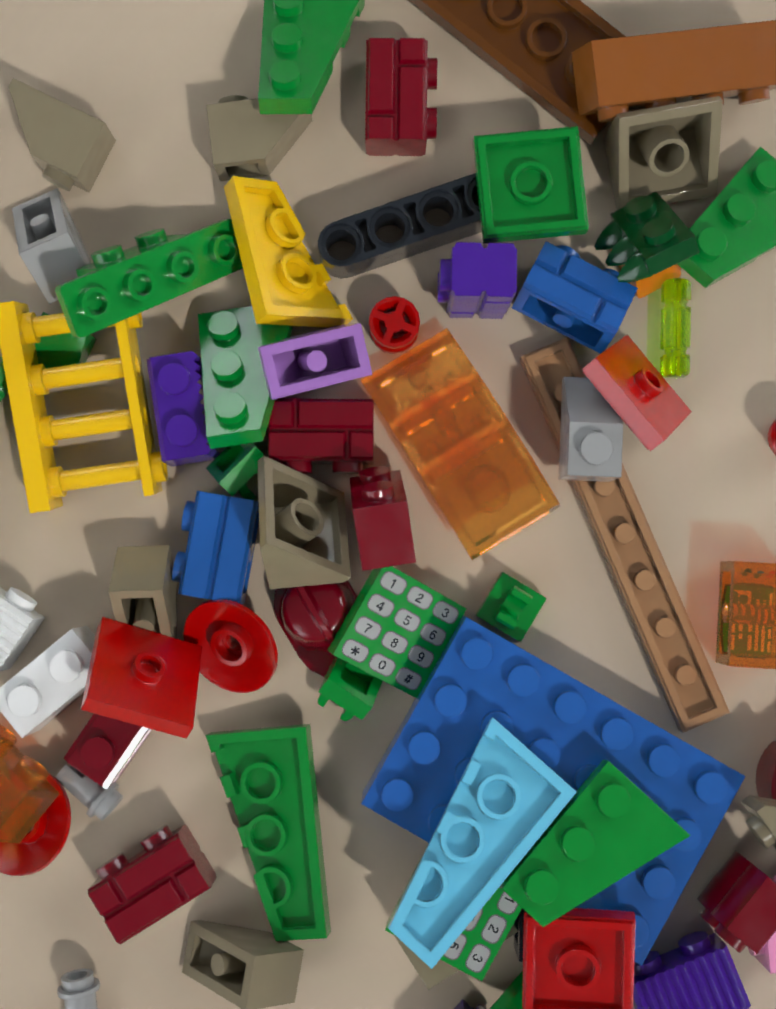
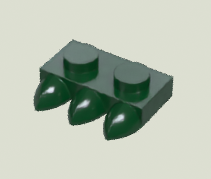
[594,191,700,282]

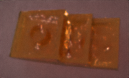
[361,328,560,560]

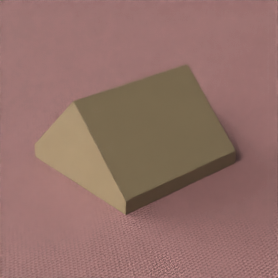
[603,96,723,210]
[258,456,351,589]

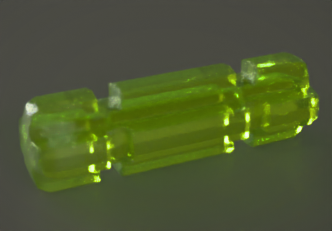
[660,278,691,379]

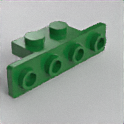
[55,219,243,338]

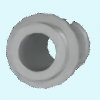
[55,764,123,821]
[57,969,100,1009]

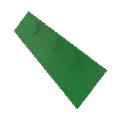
[205,724,331,941]

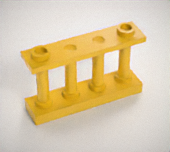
[0,301,168,513]

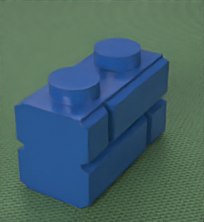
[511,241,638,354]
[172,491,259,604]

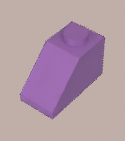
[258,323,372,400]

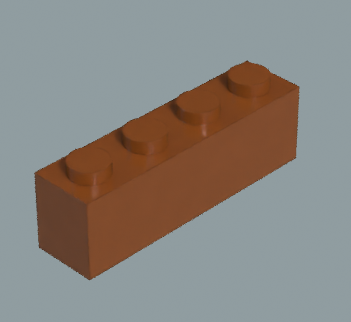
[572,20,776,122]

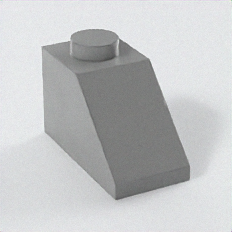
[12,188,91,304]
[558,377,623,482]

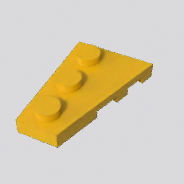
[224,176,353,328]

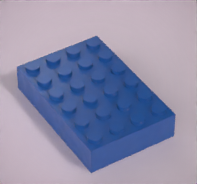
[361,615,746,966]

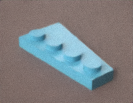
[387,717,576,969]

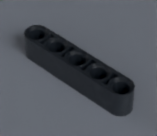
[318,173,482,279]

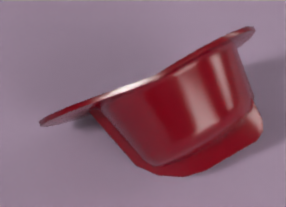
[274,580,357,677]

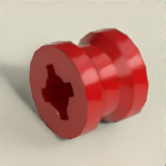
[369,296,420,354]

